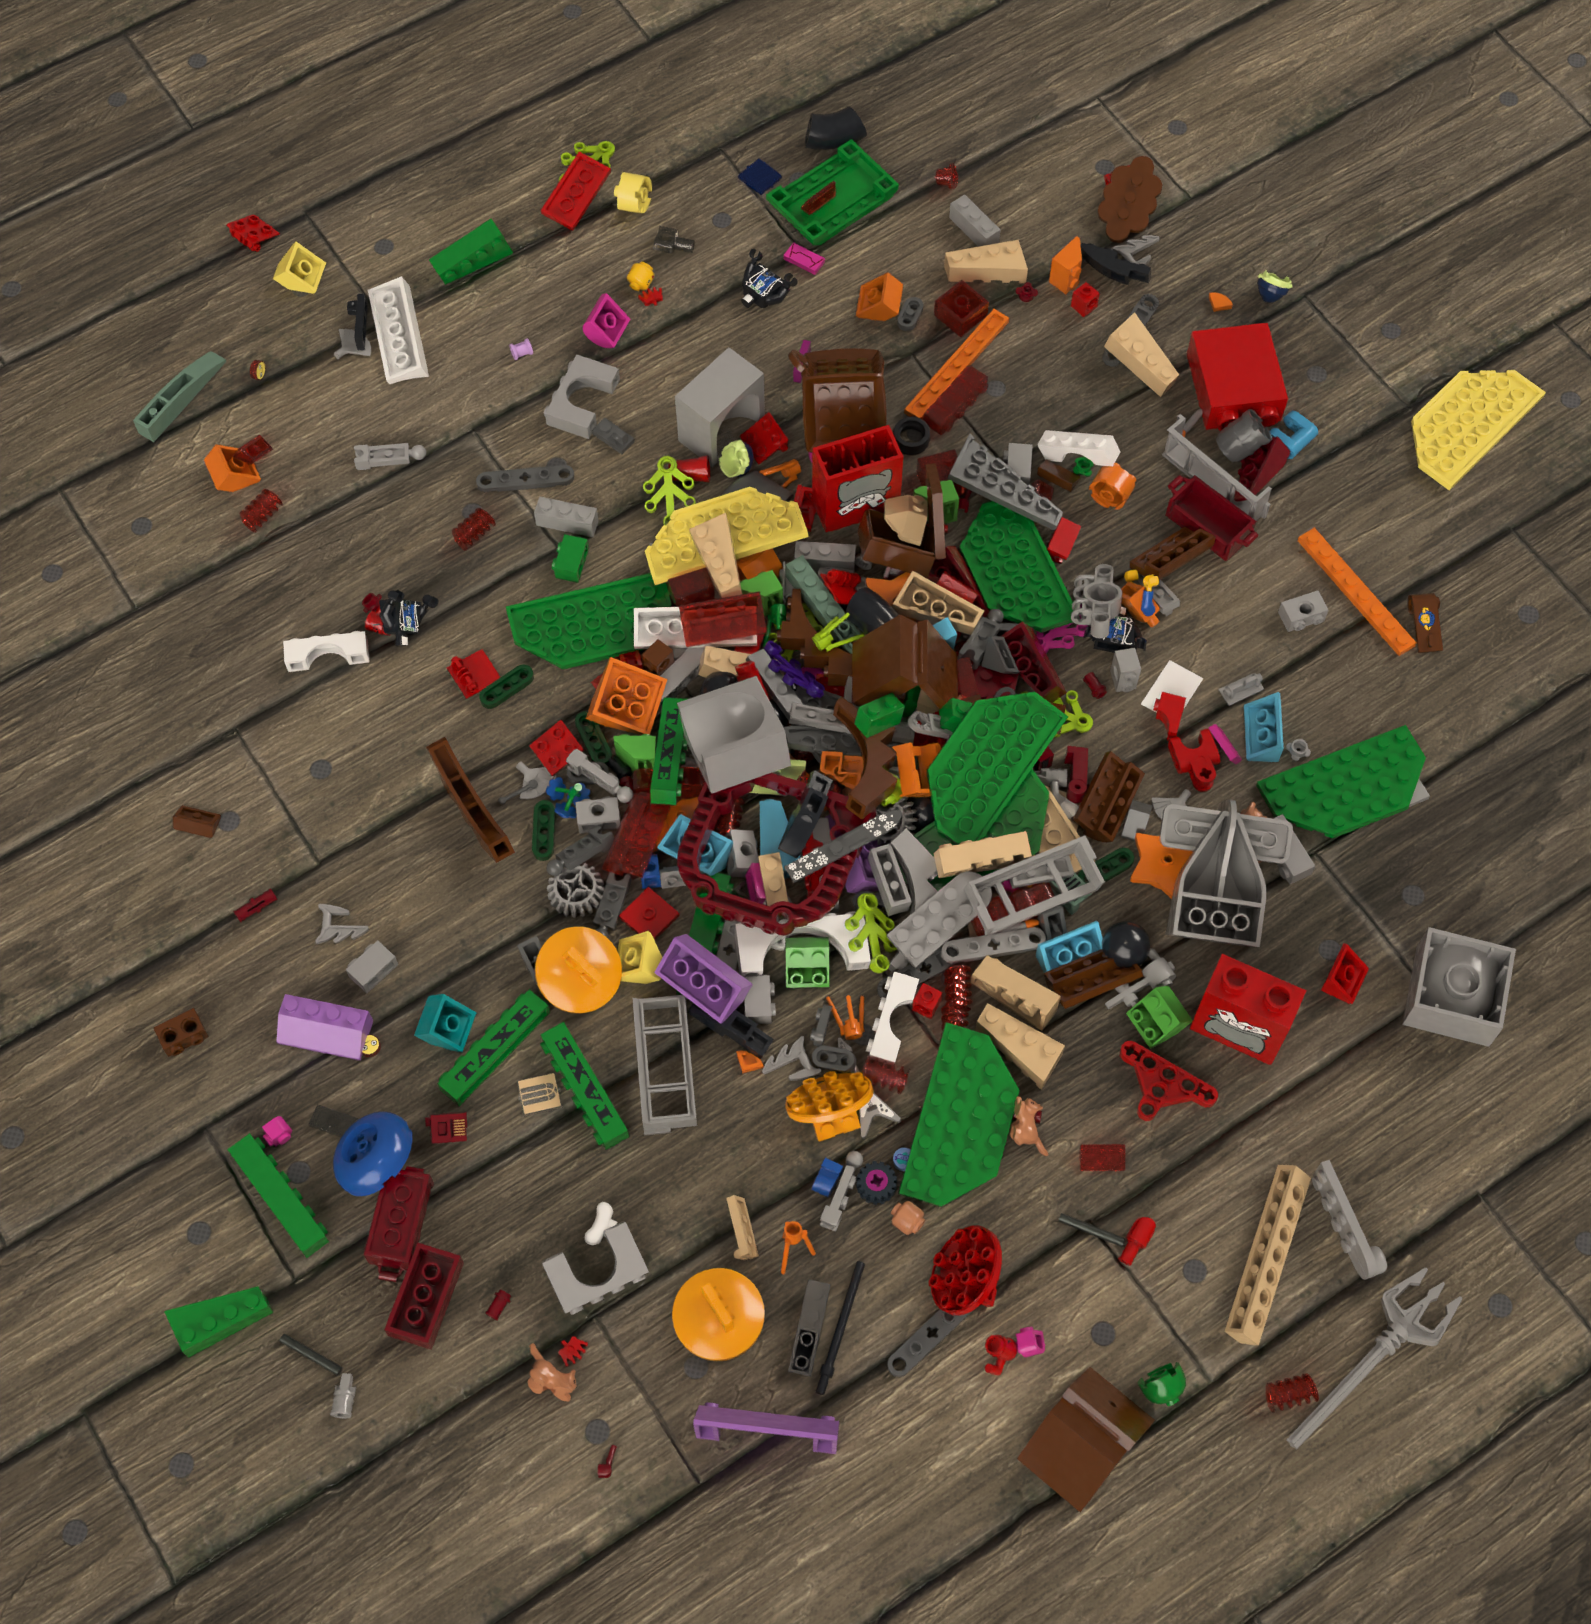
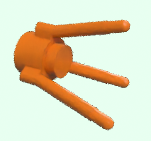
[759,459,801,488]
[826,995,865,1040]
[781,1221,816,1274]

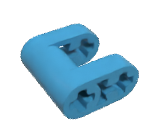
[1270,410,1319,459]

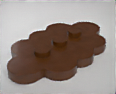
[1098,156,1162,243]

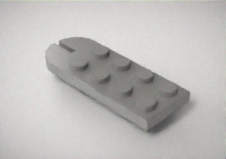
[886,871,992,968]
[1312,1160,1387,1280]

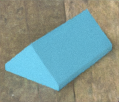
[1244,692,1284,762]
[657,814,733,876]
[1036,921,1103,973]

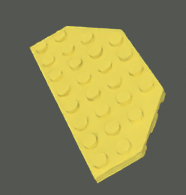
[1411,370,1546,491]
[645,487,809,585]

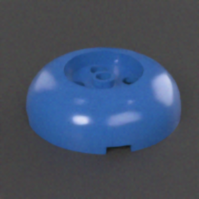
[333,1111,412,1196]

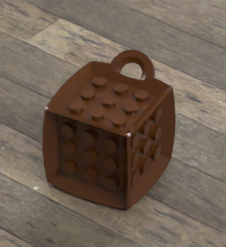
[788,349,887,453]

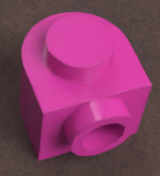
[262,1116,292,1147]
[1016,1327,1045,1358]

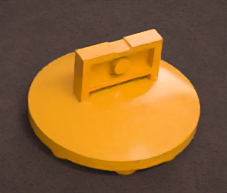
[535,927,622,1014]
[785,1071,874,1142]
[672,1268,765,1361]

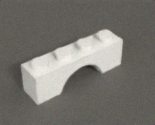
[1037,430,1120,466]
[283,631,370,672]
[866,972,919,1066]

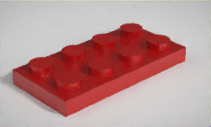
[541,152,611,231]

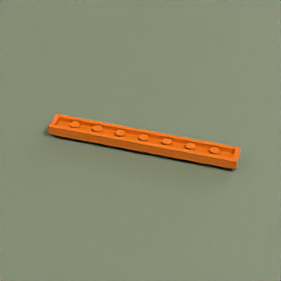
[904,309,1009,420]
[1298,527,1416,656]

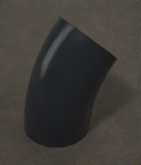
[805,106,867,150]
[846,587,899,635]

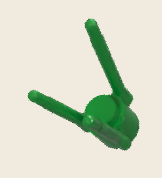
[763,604,798,651]

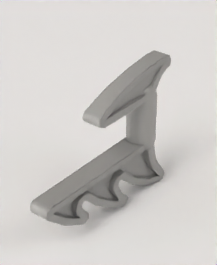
[1113,235,1159,265]
[315,904,369,944]
[762,1036,821,1081]

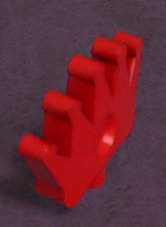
[638,287,663,306]
[558,1336,588,1367]

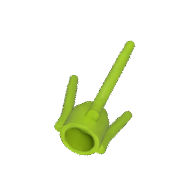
[812,613,865,652]

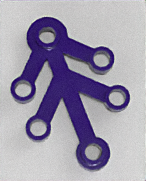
[764,640,825,698]

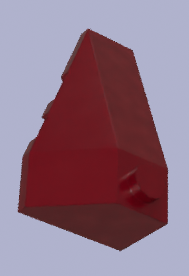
[1234,436,1291,502]
[930,546,989,620]

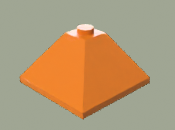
[586,657,668,735]

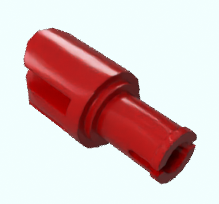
[1118,1217,1156,1266]

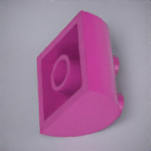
[583,293,630,348]

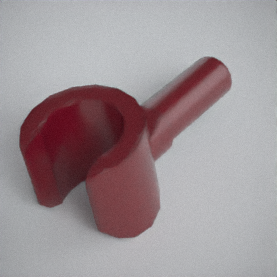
[958,489,972,513]
[598,1445,617,1478]

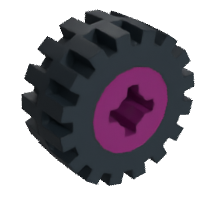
[856,1161,897,1205]

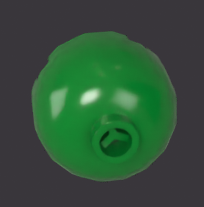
[1137,1362,1186,1406]

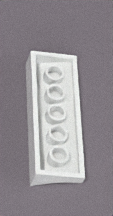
[368,276,429,384]
[634,605,757,649]

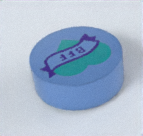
[893,1148,910,1171]

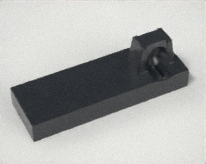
[347,294,368,350]

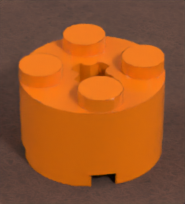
[1089,463,1136,510]

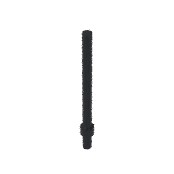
[816,1261,865,1395]

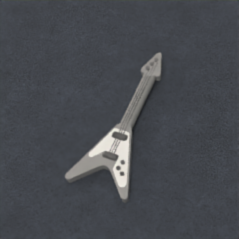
[838,1038,901,1139]

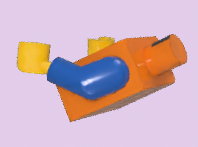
[1121,570,1160,627]

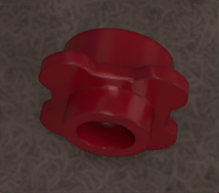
[1015,282,1038,302]
[362,593,382,613]

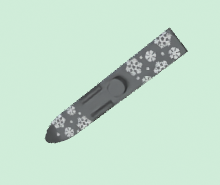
[784,810,902,883]

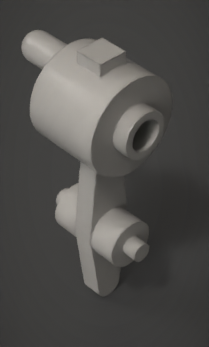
[1105,948,1176,1009]

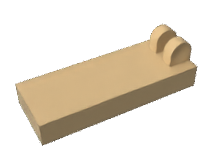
[727,1195,759,1260]

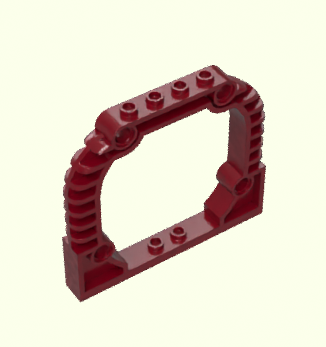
[677,773,876,936]

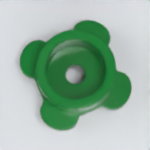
[1073,457,1094,477]

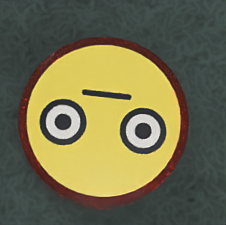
[250,360,266,380]
[362,1034,381,1057]

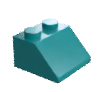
[414,994,477,1052]

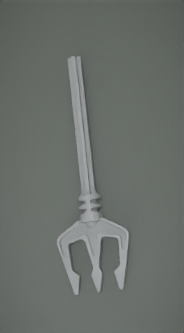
[1286,1268,1462,1450]

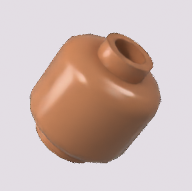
[891,1201,926,1235]

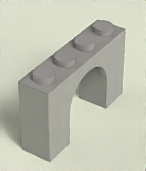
[544,354,620,439]
[541,1221,649,1315]

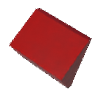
[1321,943,1369,1004]

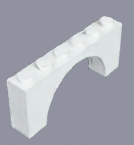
[734,911,871,976]

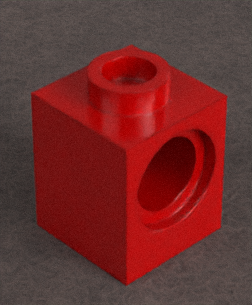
[1071,282,1100,317]
[912,983,943,1020]

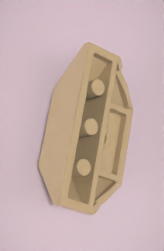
[884,495,928,546]

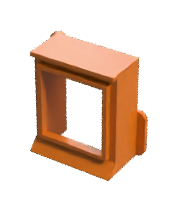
[892,742,941,797]

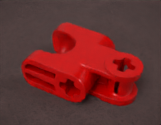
[1168,729,1220,792]

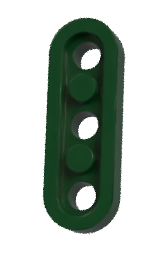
[479,664,534,709]
[575,711,612,765]
[532,800,555,861]
[1078,847,1134,884]

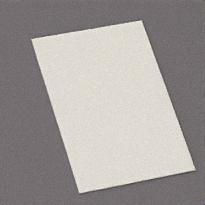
[1141,660,1203,713]

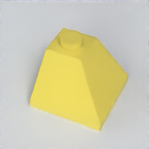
[273,242,326,294]
[617,931,663,984]

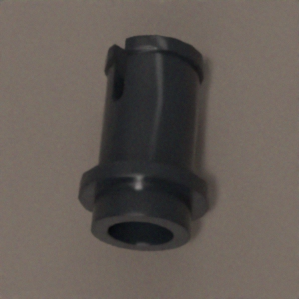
[607,755,632,780]

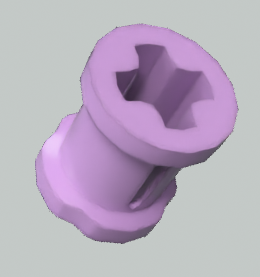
[509,338,533,361]

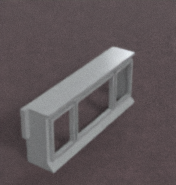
[1162,414,1272,521]
[964,835,1105,936]
[632,995,697,1135]

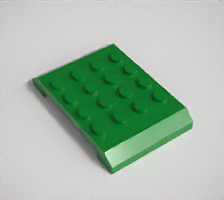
[766,139,899,245]

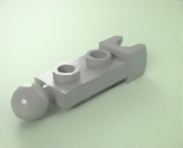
[354,443,426,470]
[566,749,633,803]
[820,1151,863,1232]

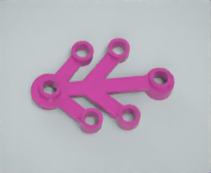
[1037,604,1088,653]

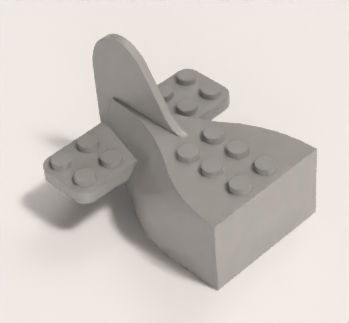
[1159,799,1293,947]

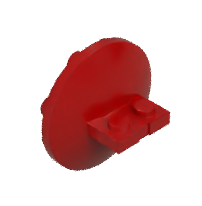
[929,1225,1002,1315]

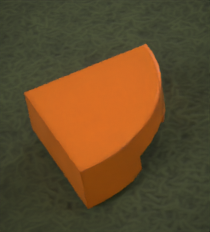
[1209,293,1233,312]
[736,1050,764,1074]

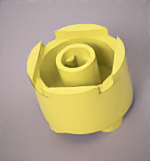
[614,172,652,213]

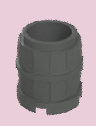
[1216,409,1272,463]

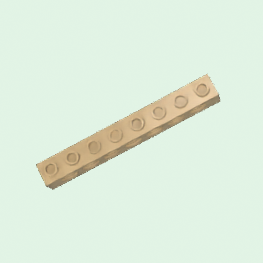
[1224,1165,1311,1345]

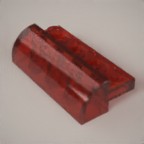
[679,591,767,648]
[602,792,671,878]

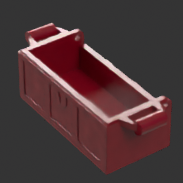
[1165,475,1258,562]
[364,1166,434,1282]

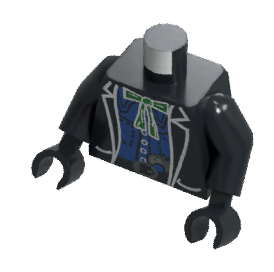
[741,248,798,308]
[379,590,439,646]
[1083,607,1147,653]

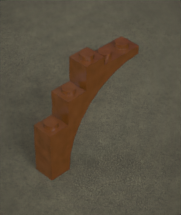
[777,589,852,686]
[833,697,898,820]
[426,737,515,863]

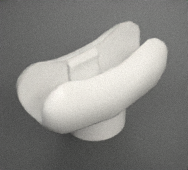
[584,1202,617,1245]

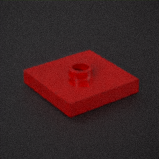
[619,887,680,941]

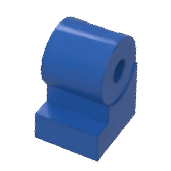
[640,854,661,889]
[812,1158,843,1198]

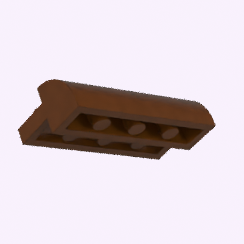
[1130,527,1215,581]
[1073,751,1145,843]
[1044,949,1143,1009]

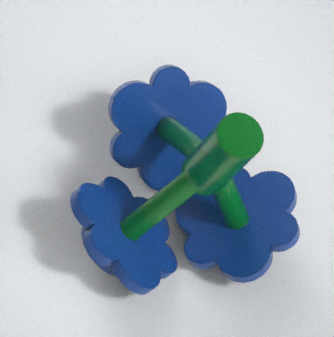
[546,777,591,818]

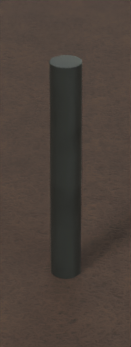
[1058,1213,1125,1247]
[280,1334,343,1376]

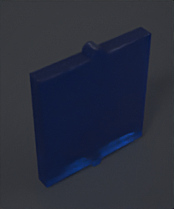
[738,159,782,195]

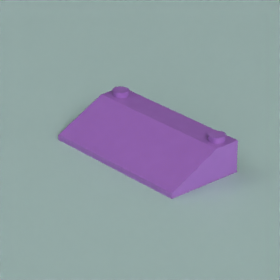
[693,1403,839,1454]

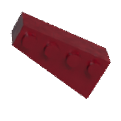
[1000,621,1067,703]

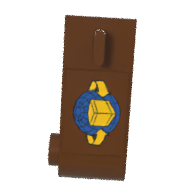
[1407,593,1443,653]

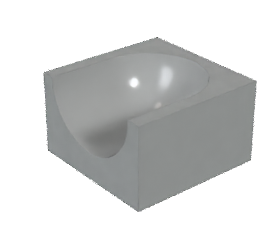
[675,347,765,467]
[677,676,791,794]
[1402,927,1516,1047]

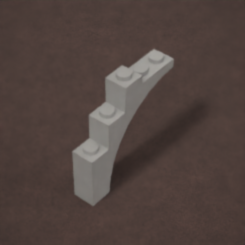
[888,828,938,972]

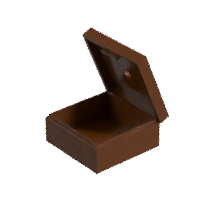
[858,463,946,578]
[852,614,958,709]
[1017,1367,1155,1513]

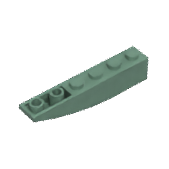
[133,351,227,442]
[785,555,860,654]

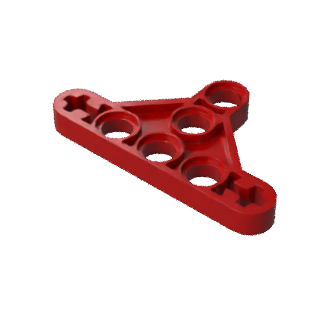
[1120,1041,1218,1121]

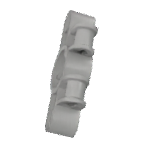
[1071,564,1122,638]

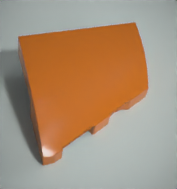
[820,751,864,790]

